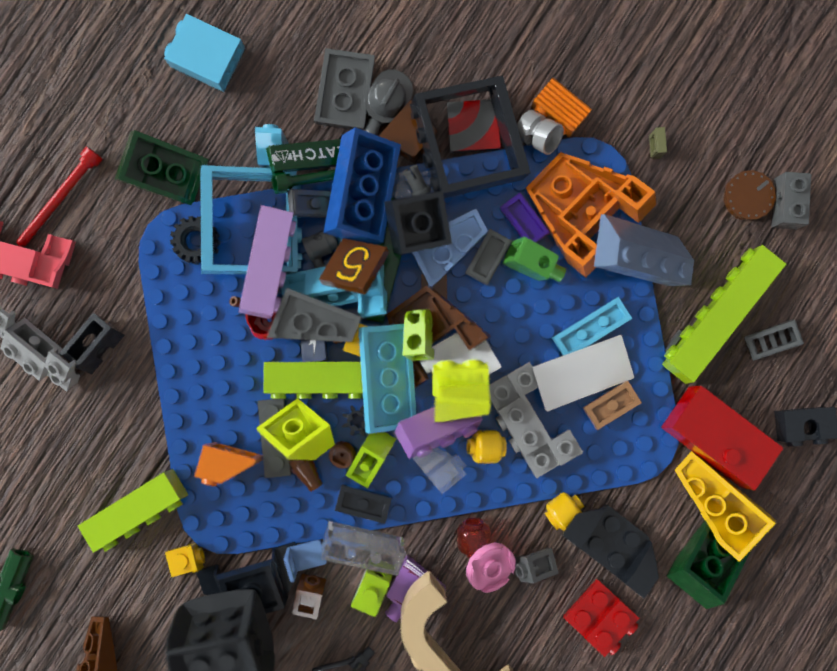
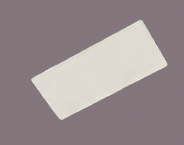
[533,335,634,411]

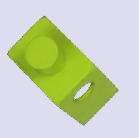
[351,559,394,617]

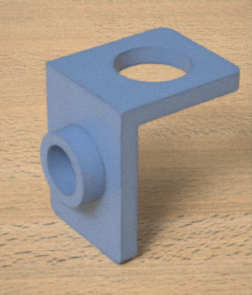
[284,539,327,582]

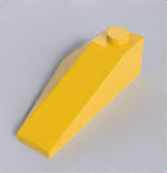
[675,451,777,562]

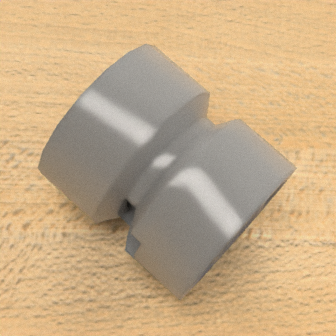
[517,110,564,155]

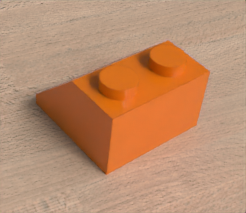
[195,442,263,486]

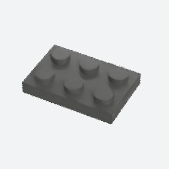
[314,48,375,130]

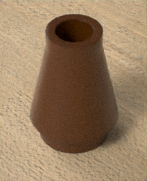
[289,460,323,492]

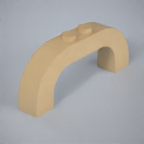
[400,571,514,671]

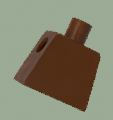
[379,100,442,163]

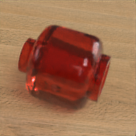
[457,518,491,558]

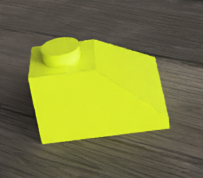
[257,399,335,460]

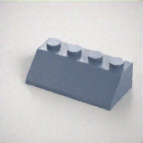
[594,214,694,286]

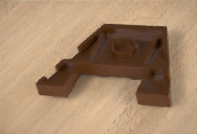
[386,285,491,388]

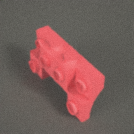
[0,221,76,289]

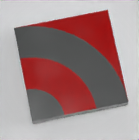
[447,99,501,154]

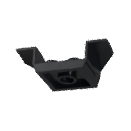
[561,504,659,599]
[196,542,299,614]

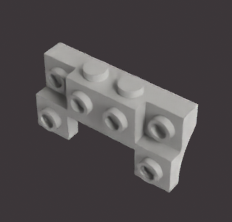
[0,307,80,392]
[489,362,583,478]

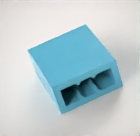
[164,14,245,92]

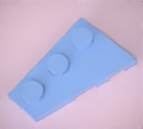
[412,209,488,287]

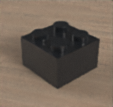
[384,191,452,254]

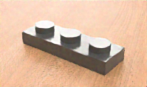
[257,399,292,478]

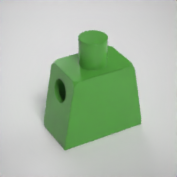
[501,237,566,282]

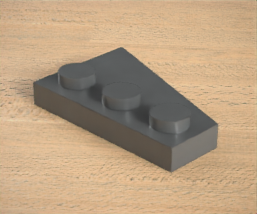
[267,288,362,342]

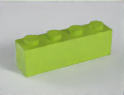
[263,362,363,399]
[78,469,188,553]

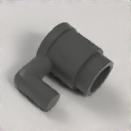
[302,231,338,268]

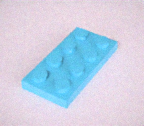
[358,324,416,434]

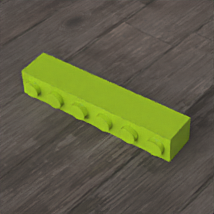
[662,245,786,384]

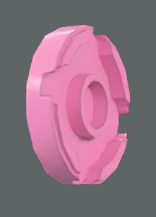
[466,543,516,593]

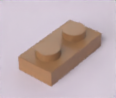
[582,381,642,430]

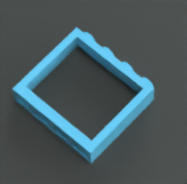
[200,165,302,274]

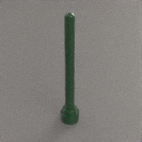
[271,170,335,194]

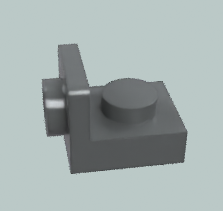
[515,548,559,583]

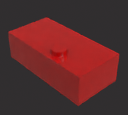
[661,386,783,491]

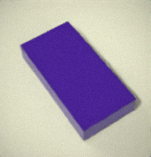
[499,192,551,243]

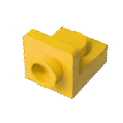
[165,543,205,577]

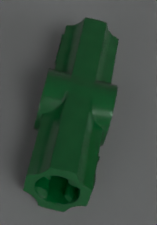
[0,548,34,631]

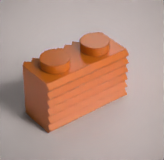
[531,78,592,138]

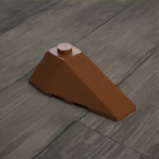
[76,616,118,671]

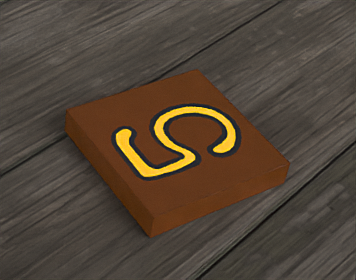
[319,238,389,295]

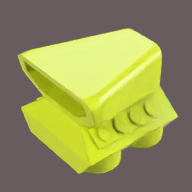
[432,359,490,422]

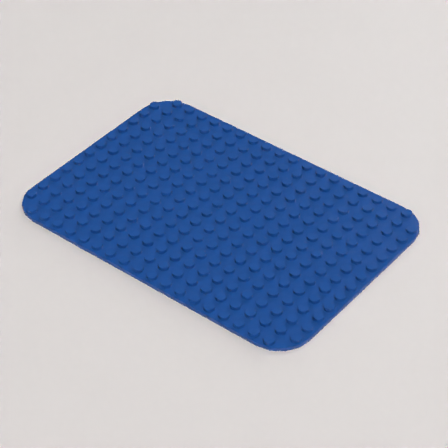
[139,137,679,554]

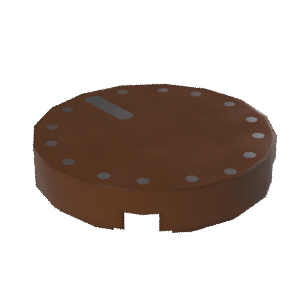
[724,170,776,221]

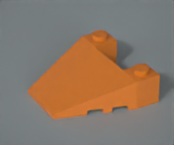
[526,152,656,278]

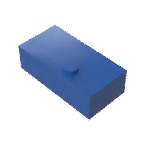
[323,127,401,245]

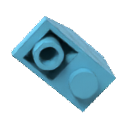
[255,124,289,168]

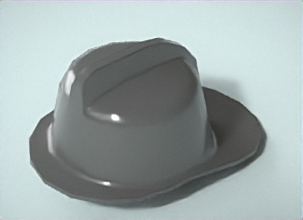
[365,70,413,123]

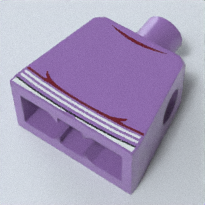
[385,554,446,622]

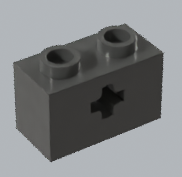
[772,172,811,230]

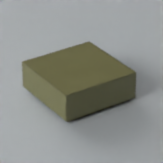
[649,127,667,159]

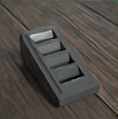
[744,319,804,361]

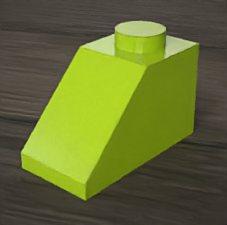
[345,432,396,489]

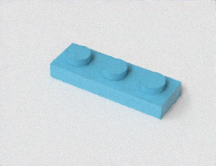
[552,297,632,356]

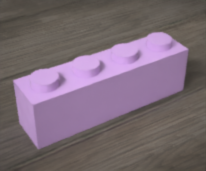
[238,205,296,319]

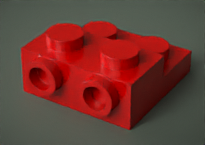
[563,579,639,657]

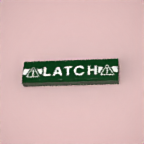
[266,139,341,174]

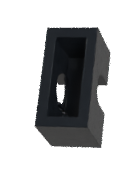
[60,313,125,375]
[774,407,837,447]

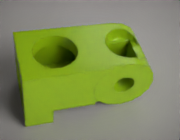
[403,309,435,361]

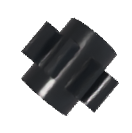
[342,405,365,436]

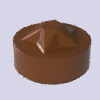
[329,441,356,469]

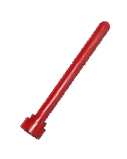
[17,146,103,247]

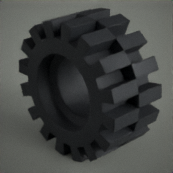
[170,216,221,265]

